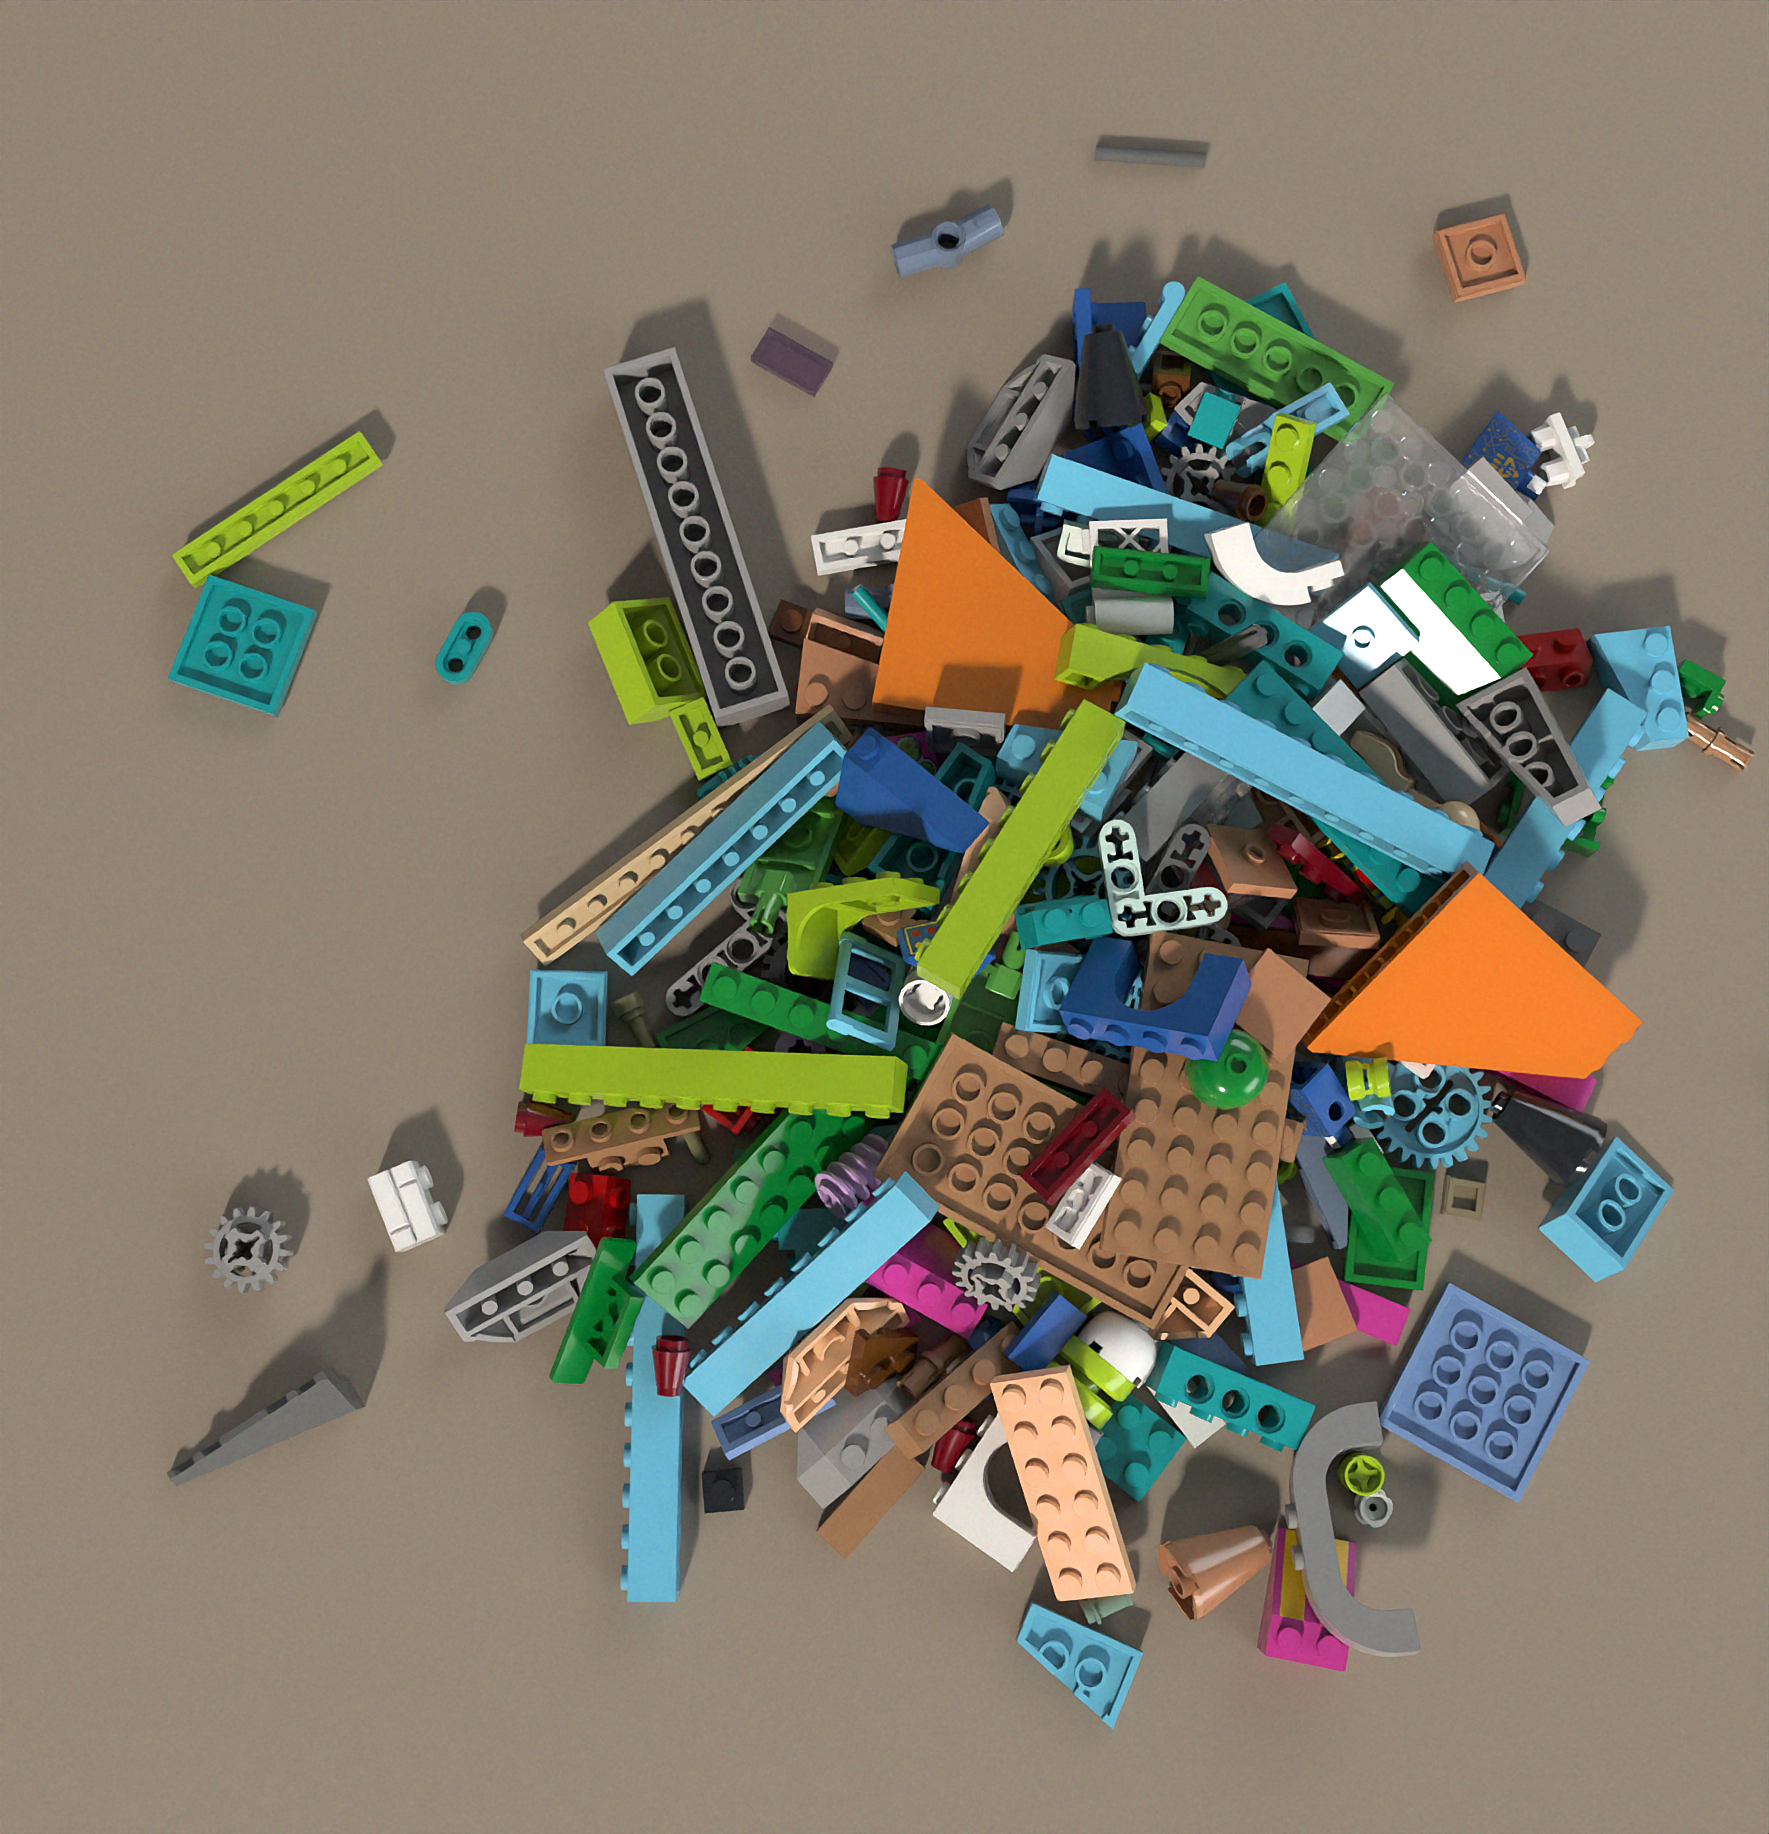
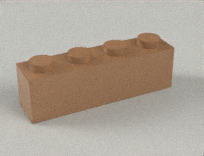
[884,1321,1020,1460]

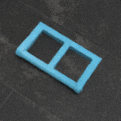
[826,932,906,1052]

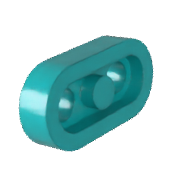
[435,612,494,685]

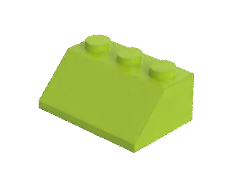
[588,597,709,725]

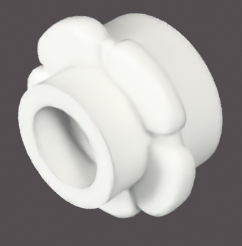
[1354,1489,1393,1528]

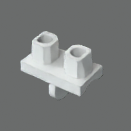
[1526,412,1595,489]

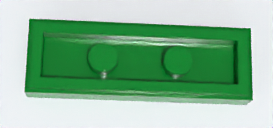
[1089,546,1210,599]

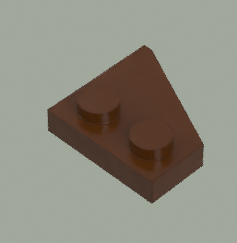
[844,1328,919,1397]

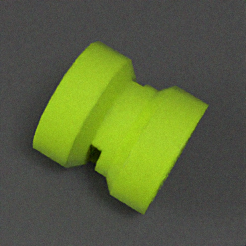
[1345,1057,1391,1101]
[1337,1452,1385,1496]

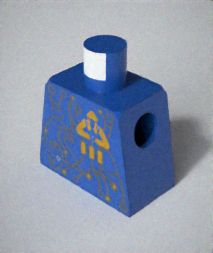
[1458,411,1548,501]
[1285,1062,1355,1149]

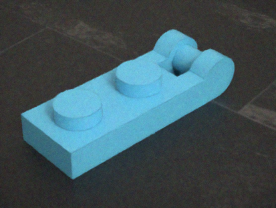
[1128,281,1185,381]

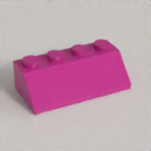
[839,1187,989,1340]

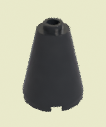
[1073,323,1149,430]
[1489,1088,1608,1188]

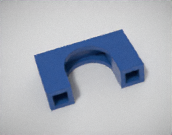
[1059,936,1252,1061]

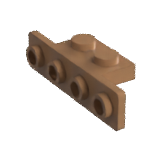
[542,1102,701,1175]

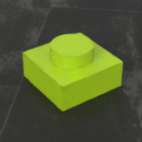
[1127,393,1167,442]

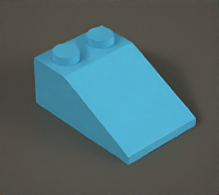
[1538,1136,1674,1282]

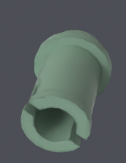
[1079,1594,1133,1625]

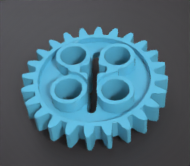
[1374,1060,1492,1170]

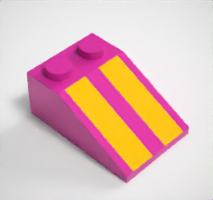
[1257,1526,1357,1672]

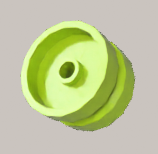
[1045,1334,1135,1430]

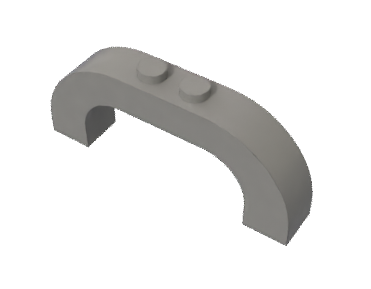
[1285,1401,1421,1657]

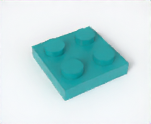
[1094,1393,1187,1502]

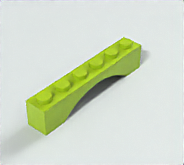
[1054,623,1247,701]

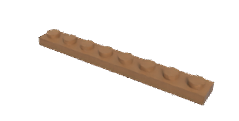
[991,1022,1305,1163]

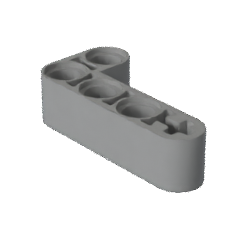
[665,877,788,1020]

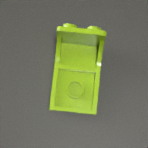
[786,872,940,981]

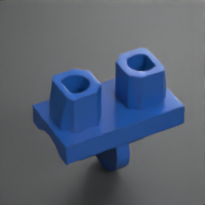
[1006,481,1073,537]

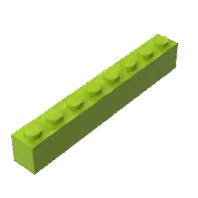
[914,699,1126,1000]

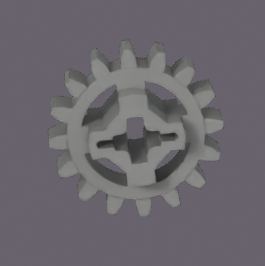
[1159,443,1237,515]
[204,1207,294,1293]
[952,1237,1041,1311]

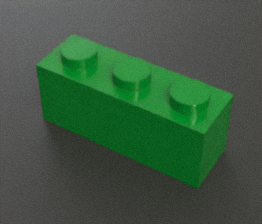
[1321,1137,1432,1262]

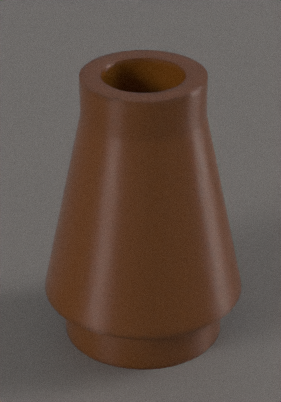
[1211,479,1268,522]

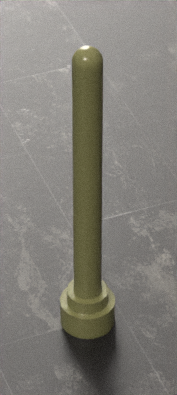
[611,991,710,1166]

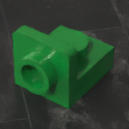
[1677,659,1726,719]

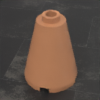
[1157,1525,1274,1621]

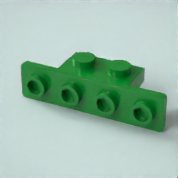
[549,1237,644,1384]

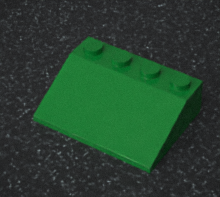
[1373,541,1533,716]

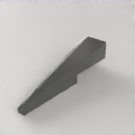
[167,1368,365,1486]

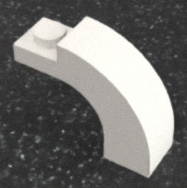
[1204,522,1344,605]

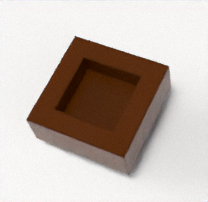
[768,599,814,650]

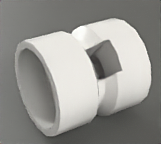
[899,965,954,1025]

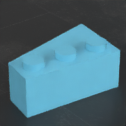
[1586,626,1689,751]
[995,724,1139,824]

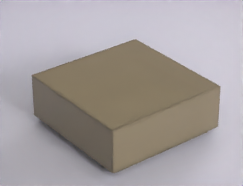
[1440,1175,1487,1221]

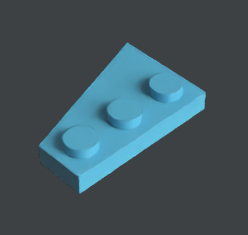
[1016,1601,1143,1730]

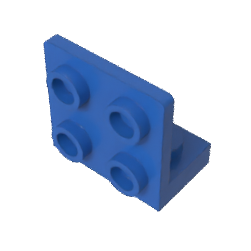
[1071,288,1149,377]
[1060,423,1168,494]

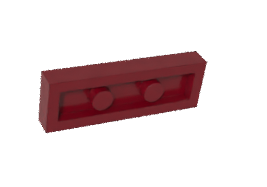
[1267,823,1367,907]
[1020,1087,1136,1206]

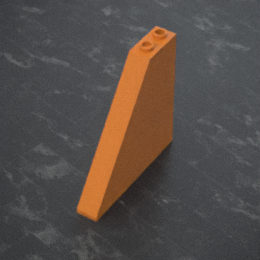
[872,478,1123,734]
[1302,861,1643,1079]

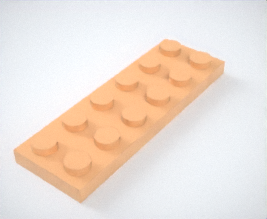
[990,1365,1136,1602]

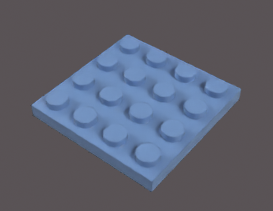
[1378,1282,1590,1503]

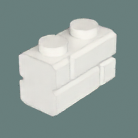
[367,1160,448,1252]

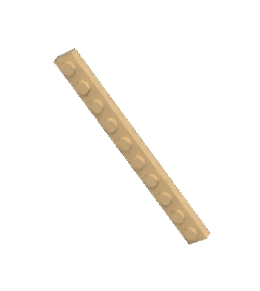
[520,704,854,967]

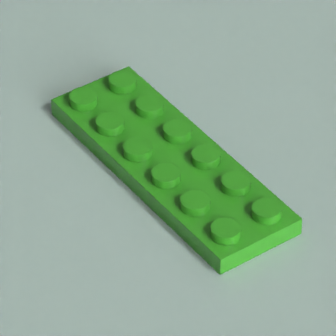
[1160,276,1395,451]

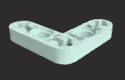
[1098,819,1227,936]

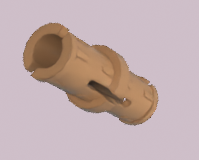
[1685,711,1755,772]
[896,1330,968,1401]

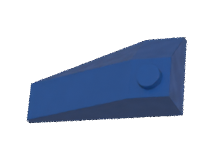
[835,727,990,854]

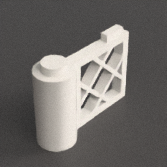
[1081,518,1174,635]

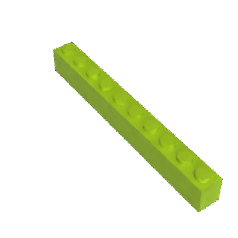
[519,1043,908,1119]

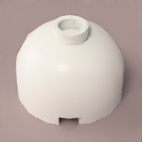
[1076,1311,1157,1388]

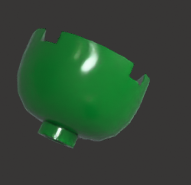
[1184,1029,1269,1110]

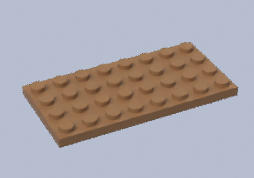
[1099,931,1309,1280]
[872,1032,1189,1330]

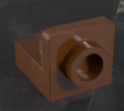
[1151,350,1192,408]

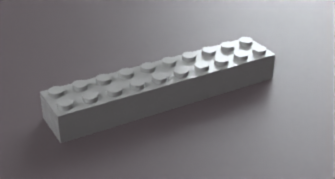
[603,347,790,729]

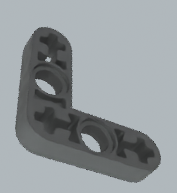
[1134,822,1241,947]

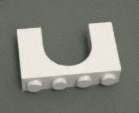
[932,1412,1104,1572]

